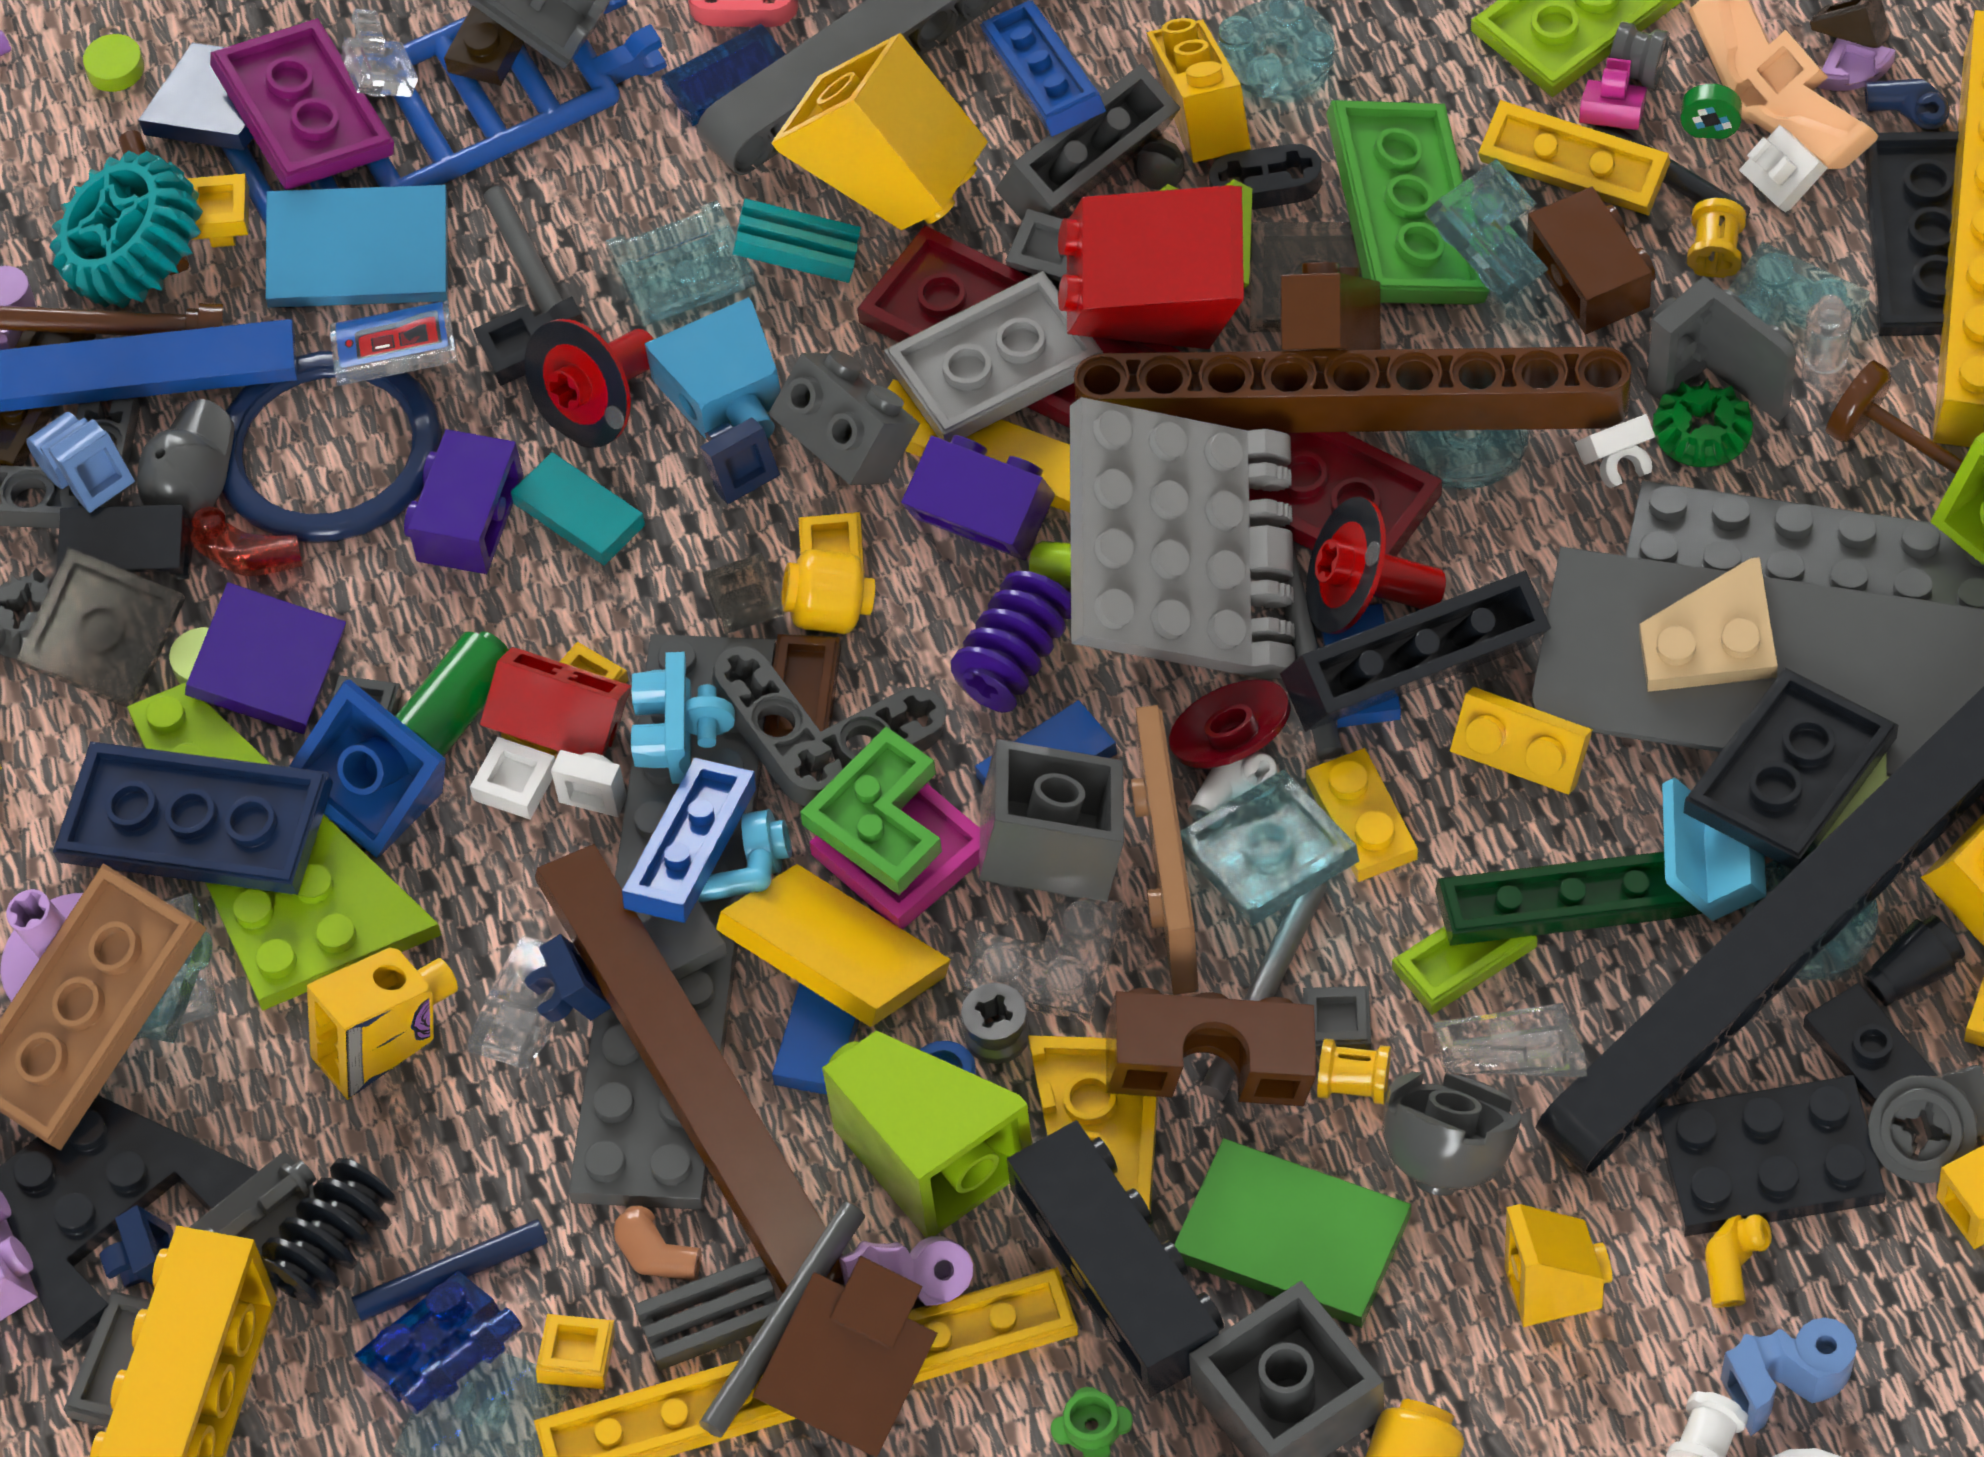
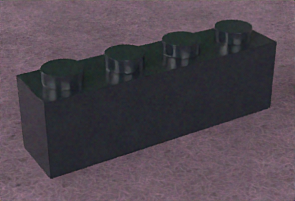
[1280,570,1551,732]
[1007,1120,1224,1398]

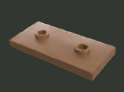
[1131,705,1199,995]
[0,863,207,1151]

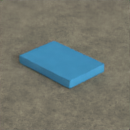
[265,185,448,308]

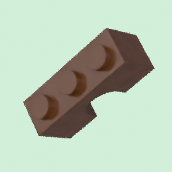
[1106,988,1316,1106]

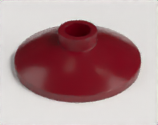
[1169,679,1291,768]

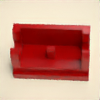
[480,647,631,757]

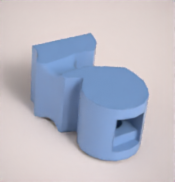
[26,412,135,513]
[1720,1318,1857,1436]

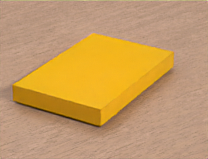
[716,864,951,1027]

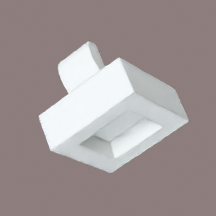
[1739,125,1828,212]
[1575,414,1655,488]

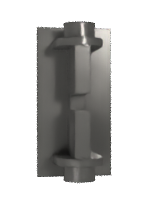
[189,1151,316,1256]

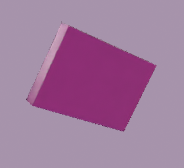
[210,18,394,190]

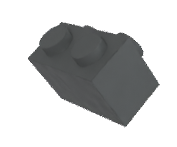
[768,350,920,485]

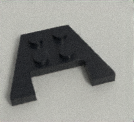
[0,1095,258,1352]

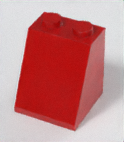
[1058,185,1244,349]

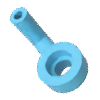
[698,809,792,903]

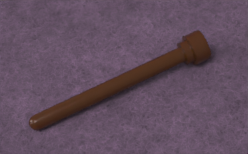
[0,303,223,336]

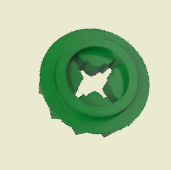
[1653,378,1753,468]

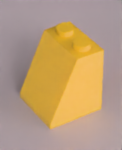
[771,33,988,231]

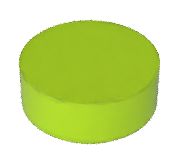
[83,34,144,92]

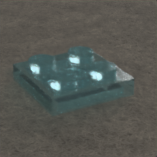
[1180,769,1359,926]

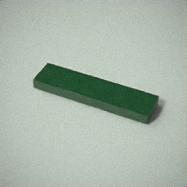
[1435,851,1703,946]

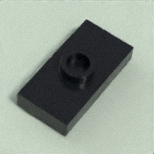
[1803,983,1938,1107]

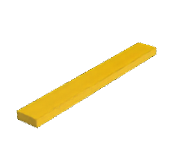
[534,1267,1078,1457]

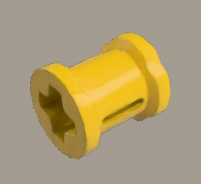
[1687,198,1746,278]
[1317,1038,1391,1104]

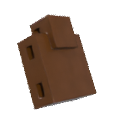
[752,1256,938,1457]

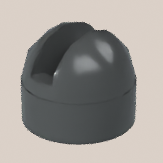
[1136,139,1185,190]

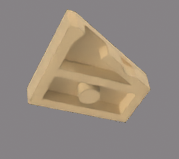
[1639,557,1778,692]

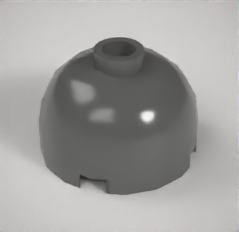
[1382,1072,1522,1196]

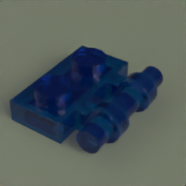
[354,1271,523,1414]

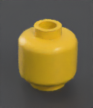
[781,550,875,634]
[1365,1399,1464,1457]

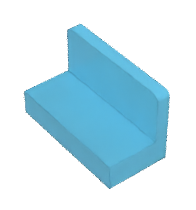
[1662,778,1766,921]

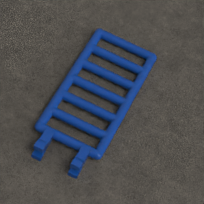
[221,0,667,225]

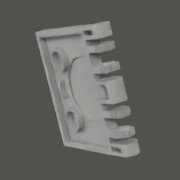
[1070,397,1295,679]

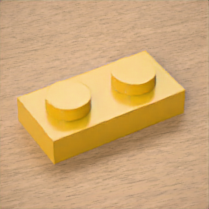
[1450,687,1593,795]
[1306,748,1418,882]

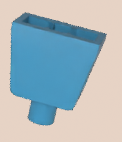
[645,297,781,439]

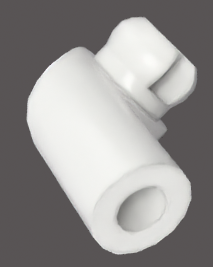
[1188,752,1277,826]

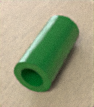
[395,631,509,757]

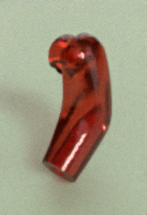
[190,507,303,577]

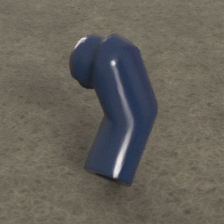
[1864,79,1950,129]

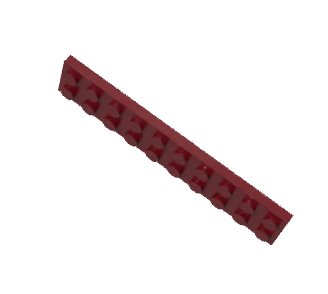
[857,225,1442,556]

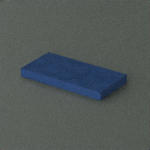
[53,741,333,895]

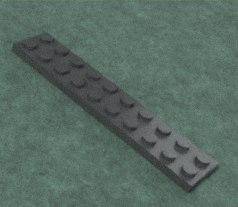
[569,634,776,1210]

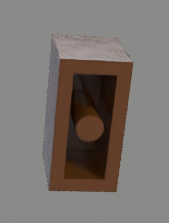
[1527,186,1656,335]
[1281,262,1381,351]

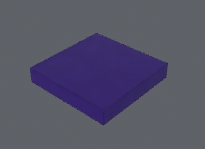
[185,582,346,734]

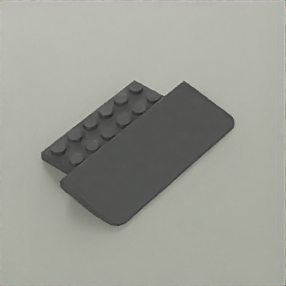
[1532,480,1984,776]

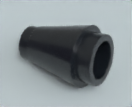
[1862,914,1965,1007]

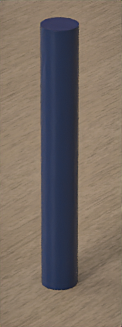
[351,1219,548,1322]

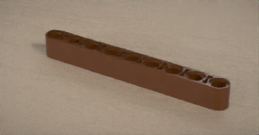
[1074,346,1631,433]

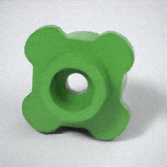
[1051,1387,1133,1457]

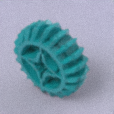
[49,151,203,309]

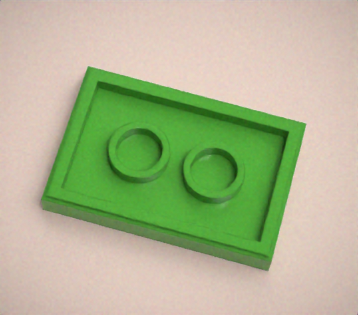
[1174,1138,1411,1328]

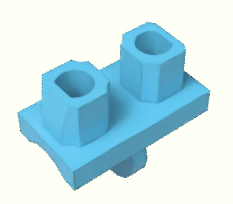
[631,651,735,784]

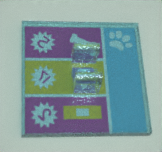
[393,1334,572,1457]

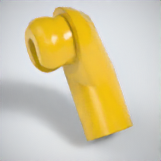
[1705,1215,1772,1308]

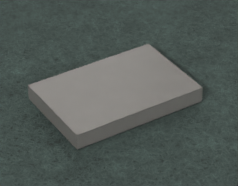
[884,271,1103,442]

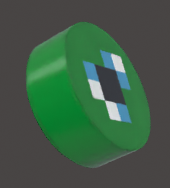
[1680,84,1742,139]

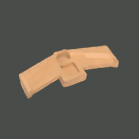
[1689,0,1878,169]

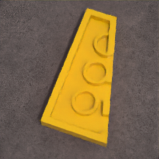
[1028,1035,1158,1227]

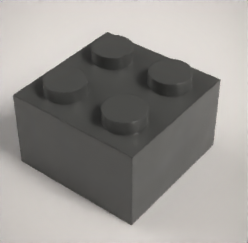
[979,739,1124,902]
[1189,1281,1384,1457]

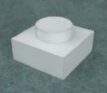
[470,737,555,820]
[551,750,627,817]

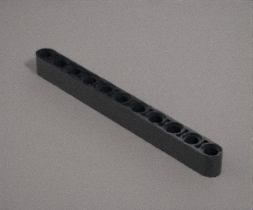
[1535,686,1984,1175]

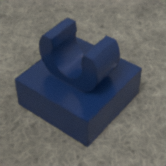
[700,417,780,504]
[524,934,611,1022]
[99,1205,174,1288]

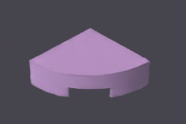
[1818,38,1895,91]

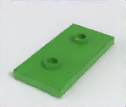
[1326,100,1490,305]

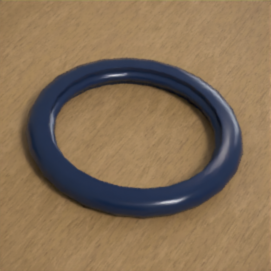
[222,350,442,543]

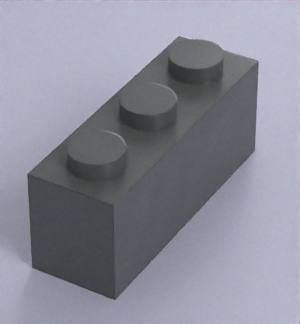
[995,63,1180,220]

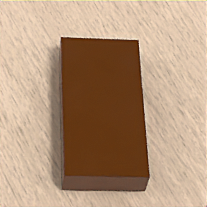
[764,634,841,737]

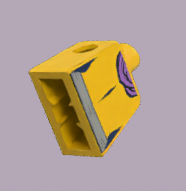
[307,947,458,1100]

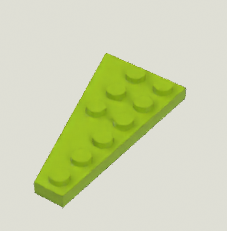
[127,682,442,1011]

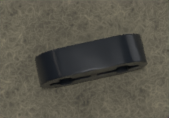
[1209,144,1322,210]

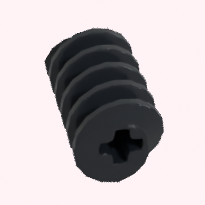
[261,1158,397,1310]

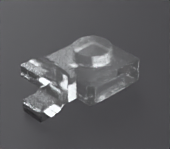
[341,9,418,97]

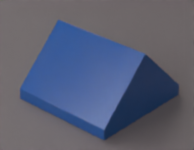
[289,679,446,858]

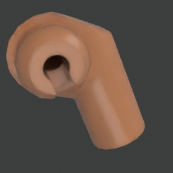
[614,1205,702,1281]

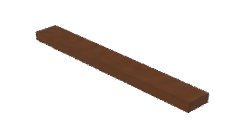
[535,844,844,1294]

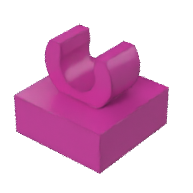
[1579,57,1647,130]

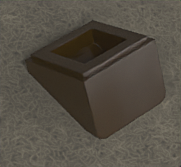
[1810,0,1891,48]

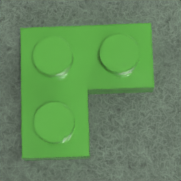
[800,727,942,895]

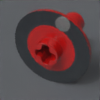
[525,319,654,448]
[1306,497,1446,634]

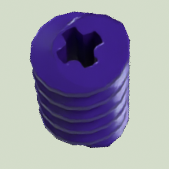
[950,571,1071,713]

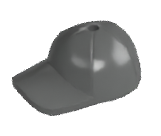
[137,399,235,521]

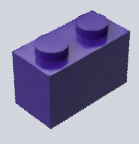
[404,429,524,574]
[901,435,1055,561]

